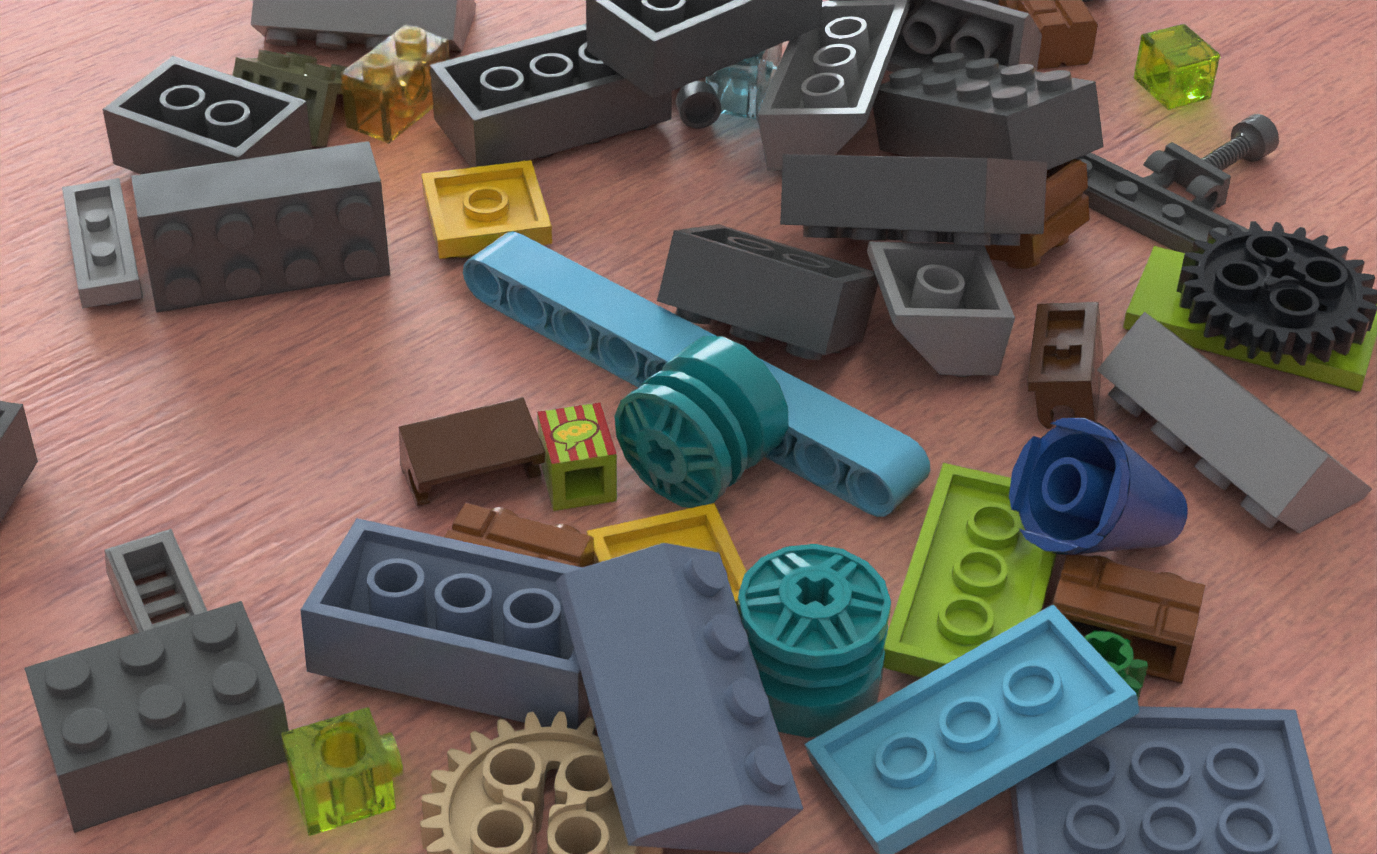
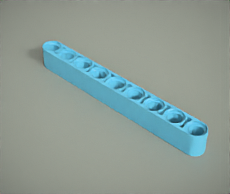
[463,231,931,517]

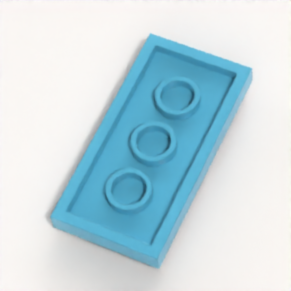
[805,605,1140,854]

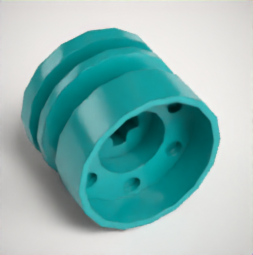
[614,336,789,508]
[737,544,891,738]

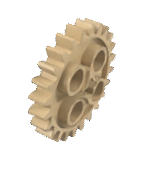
[420,711,663,854]

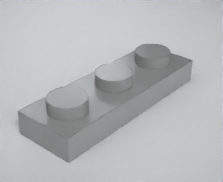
[62,178,143,308]

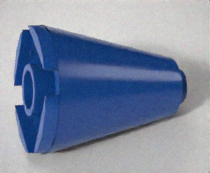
[1009,418,1188,555]

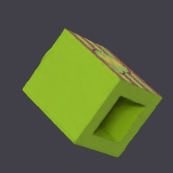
[537,402,617,511]

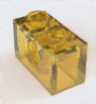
[340,24,450,144]

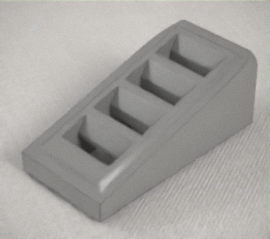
[104,529,207,633]

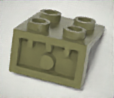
[232,50,378,147]

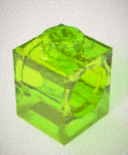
[1133,24,1221,110]
[281,707,403,836]

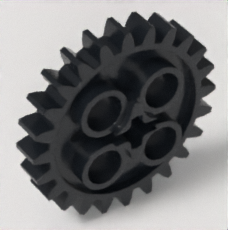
[1177,221,1377,366]

